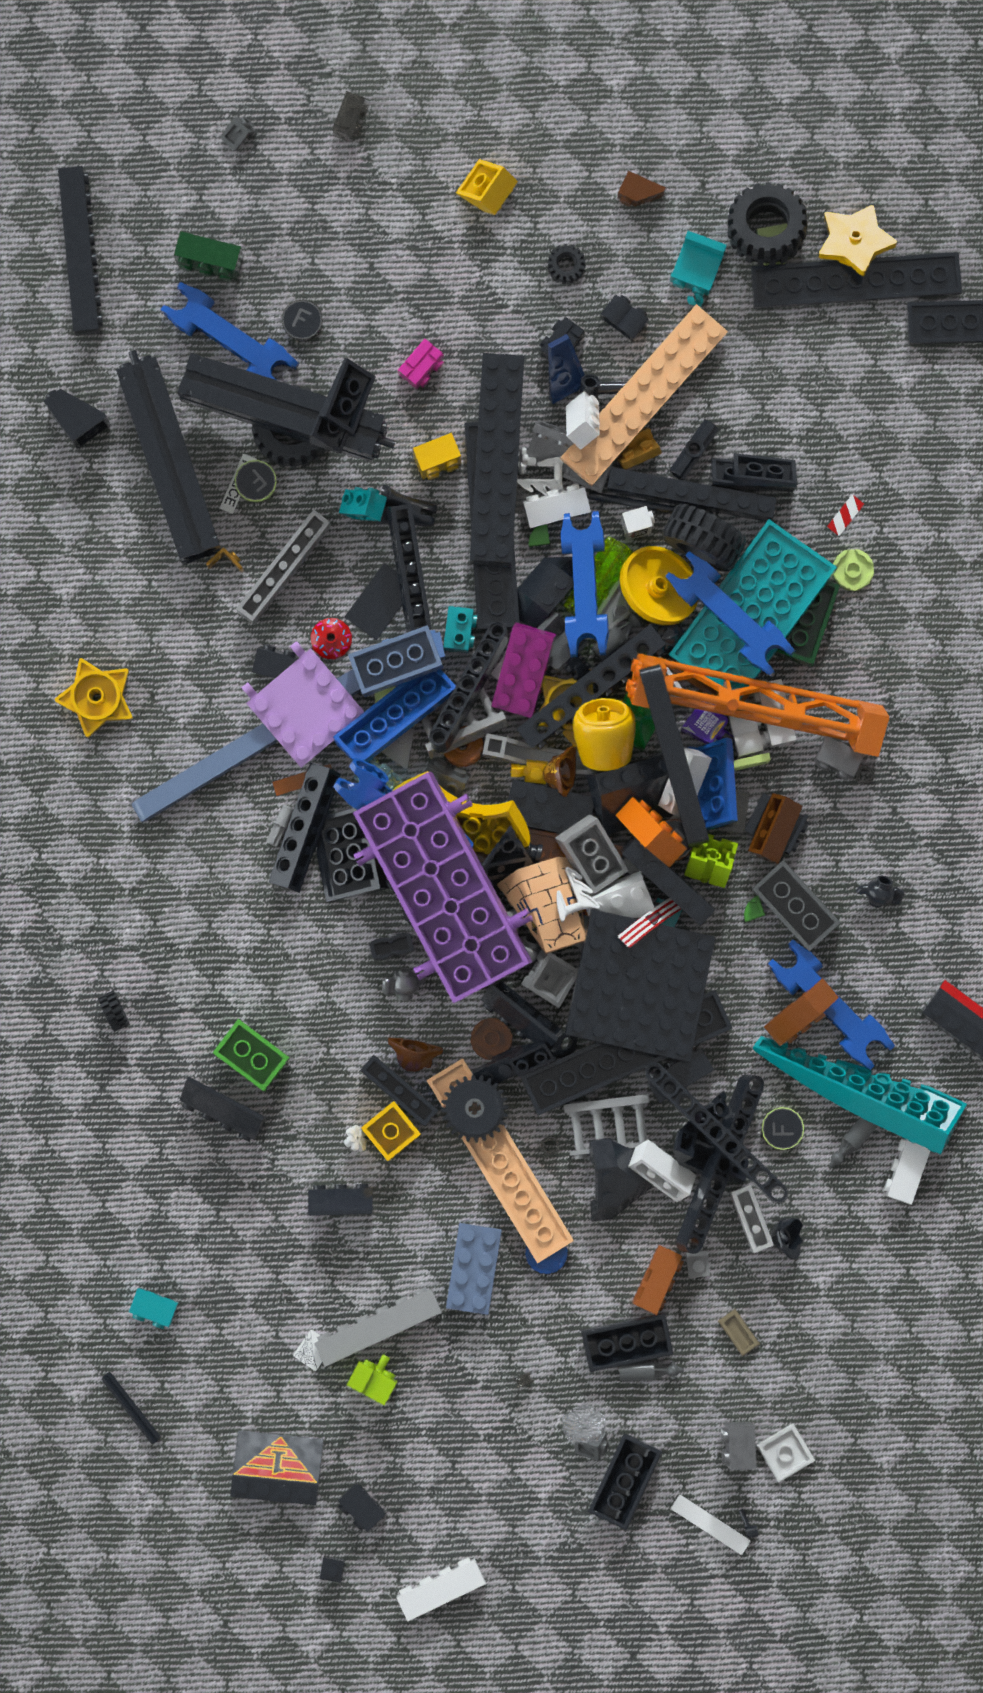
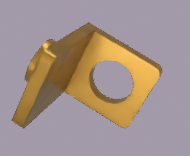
[206,547,244,573]

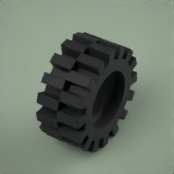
[548,244,585,285]
[98,991,130,1032]

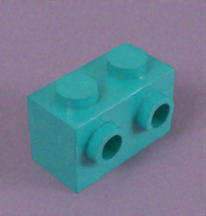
[339,487,387,521]
[443,606,477,653]
[129,1287,179,1329]

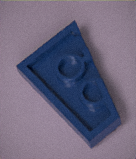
[548,334,585,405]

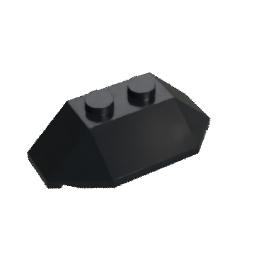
[517,556,574,628]

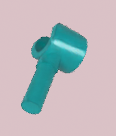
[687,294,704,308]

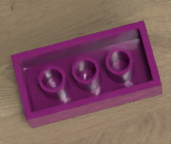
[491,623,557,718]

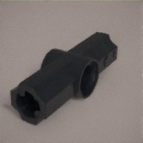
[669,419,719,481]

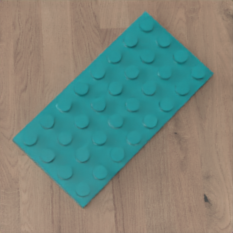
[669,519,838,701]

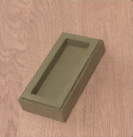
[718,1309,760,1356]

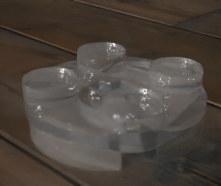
[562,1406,606,1443]

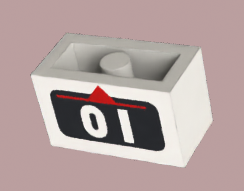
[621,506,655,540]

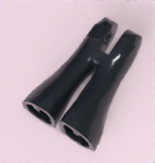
[376,484,438,527]

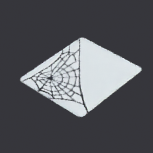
[293,1330,322,1371]

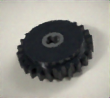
[441,1075,509,1143]

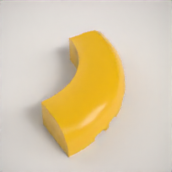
[393,771,530,854]

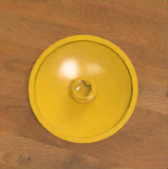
[620,546,698,625]

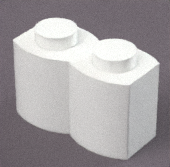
[728,716,766,758]

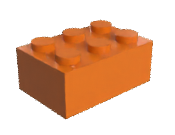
[615,797,687,868]

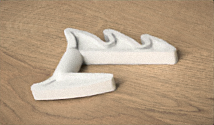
[517,456,565,495]
[556,867,600,922]

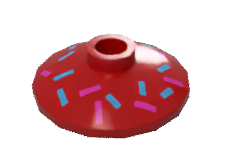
[311,618,352,659]

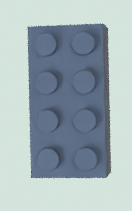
[348,625,443,697]
[446,1223,502,1315]

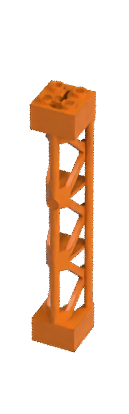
[626,653,889,757]

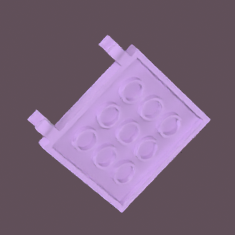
[241,641,364,768]

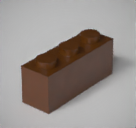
[748,793,803,864]

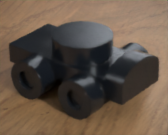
[564,653,591,681]

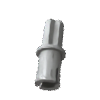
[266,804,294,847]

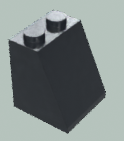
[44,389,111,449]

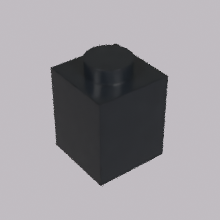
[319,1555,345,1583]

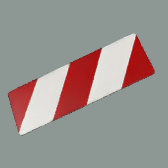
[827,495,864,536]

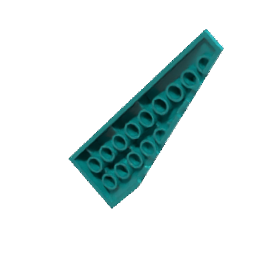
[753,1036,967,1155]

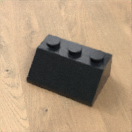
[308,1184,374,1216]

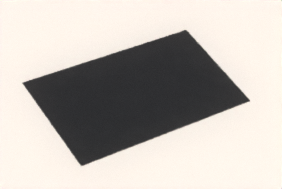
[344,563,402,640]

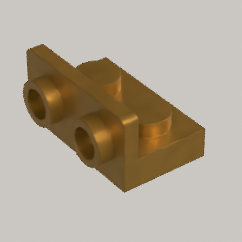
[616,427,662,470]

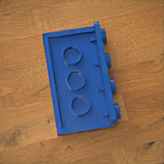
[687,738,738,831]

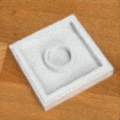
[756,1423,815,1483]

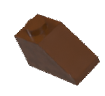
[617,170,666,207]

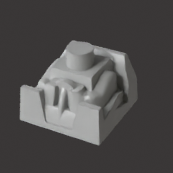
[521,950,578,1008]

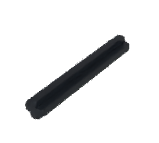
[101,1372,161,1444]

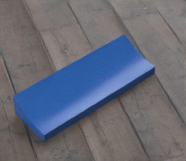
[333,669,456,762]

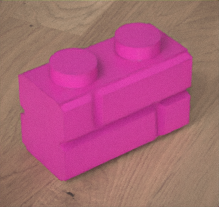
[398,338,444,389]

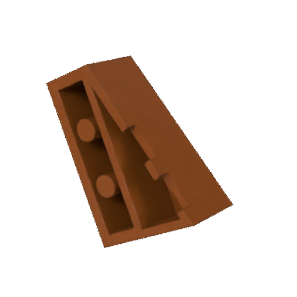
[764,978,839,1046]
[632,1245,684,1315]

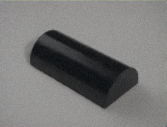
[581,1312,674,1372]
[588,1433,663,1531]

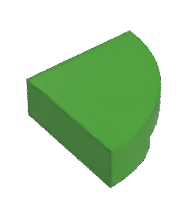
[529,524,550,547]
[744,896,765,922]

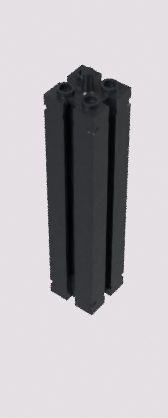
[116,350,221,566]
[177,353,396,464]

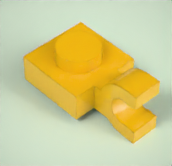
[510,759,548,784]

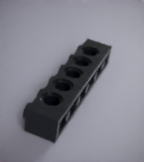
[386,504,432,633]
[269,763,341,893]

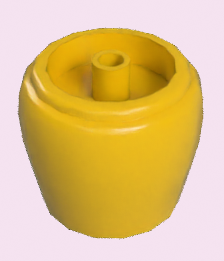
[573,698,636,771]

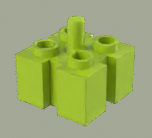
[684,834,738,888]
[347,1355,397,1406]

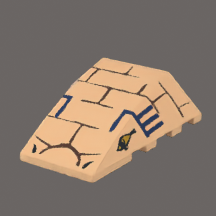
[497,857,585,954]

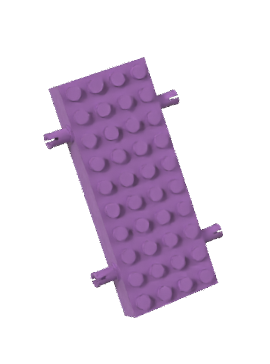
[353,772,533,1003]

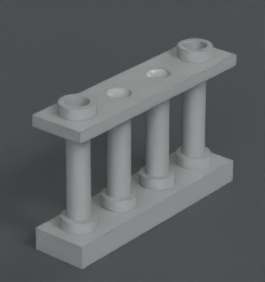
[421,679,508,759]
[563,1094,655,1160]

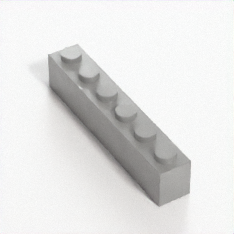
[236,509,331,625]
[314,1287,442,1367]

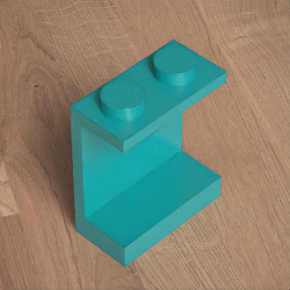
[669,231,727,296]

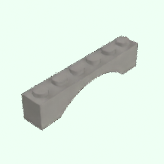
[482,734,598,778]

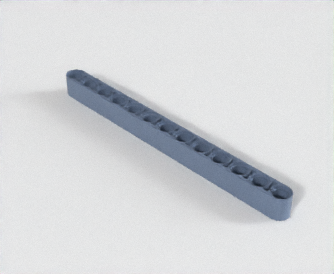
[131,669,361,823]

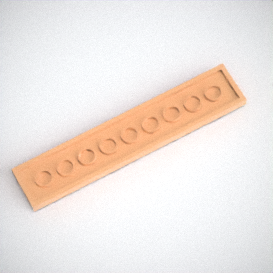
[560,304,728,486]
[427,1058,574,1263]

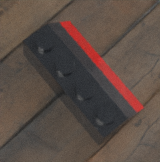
[920,980,983,1061]

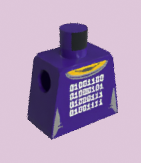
[680,702,733,744]

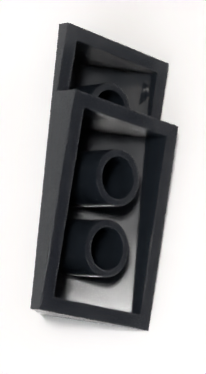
[309,358,376,454]
[709,453,797,492]

